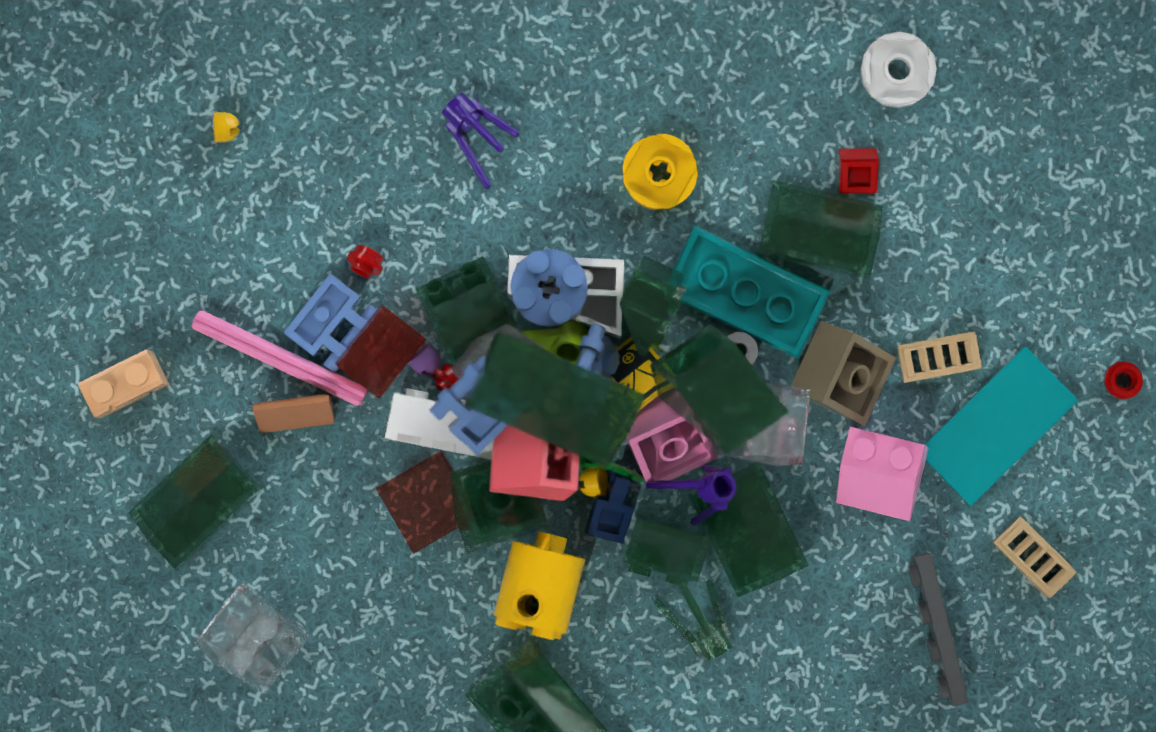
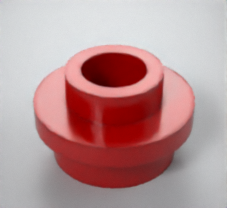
[346,245,384,278]
[1104,361,1143,399]

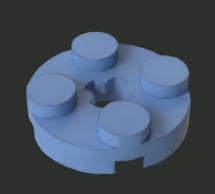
[510,249,588,327]

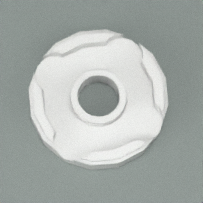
[860,32,937,108]

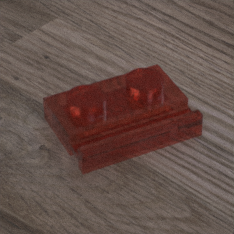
[335,304,426,399]

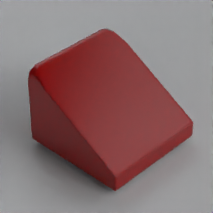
[838,148,879,194]

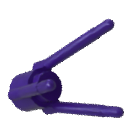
[442,93,519,189]
[646,464,736,526]

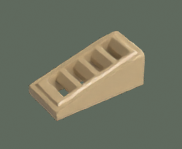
[897,331,982,383]
[992,516,1076,598]

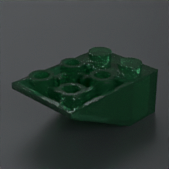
[650,325,789,455]

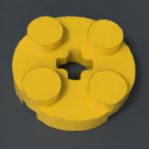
[622,134,698,210]

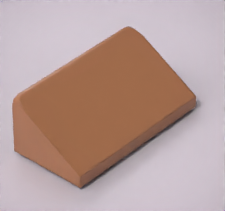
[253,394,335,433]

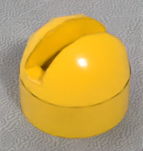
[213,112,240,143]
[578,467,608,497]

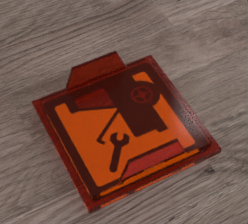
[376,451,479,554]

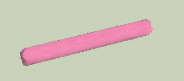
[192,311,367,406]

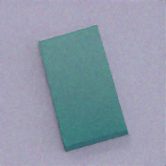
[662,225,831,359]
[924,346,1079,506]

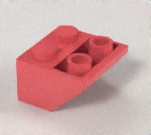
[490,410,582,501]

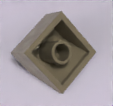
[789,321,896,426]

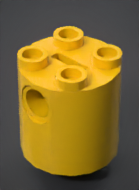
[494,531,585,640]

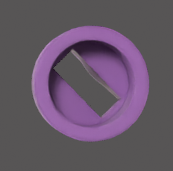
[407,343,441,376]

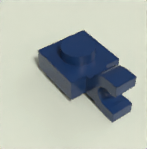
[585,471,634,544]

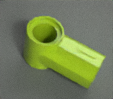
[510,320,588,370]

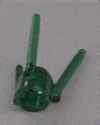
[654,580,732,661]

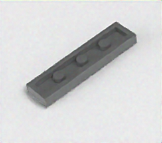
[908,553,969,707]

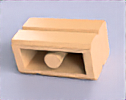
[78,349,169,418]

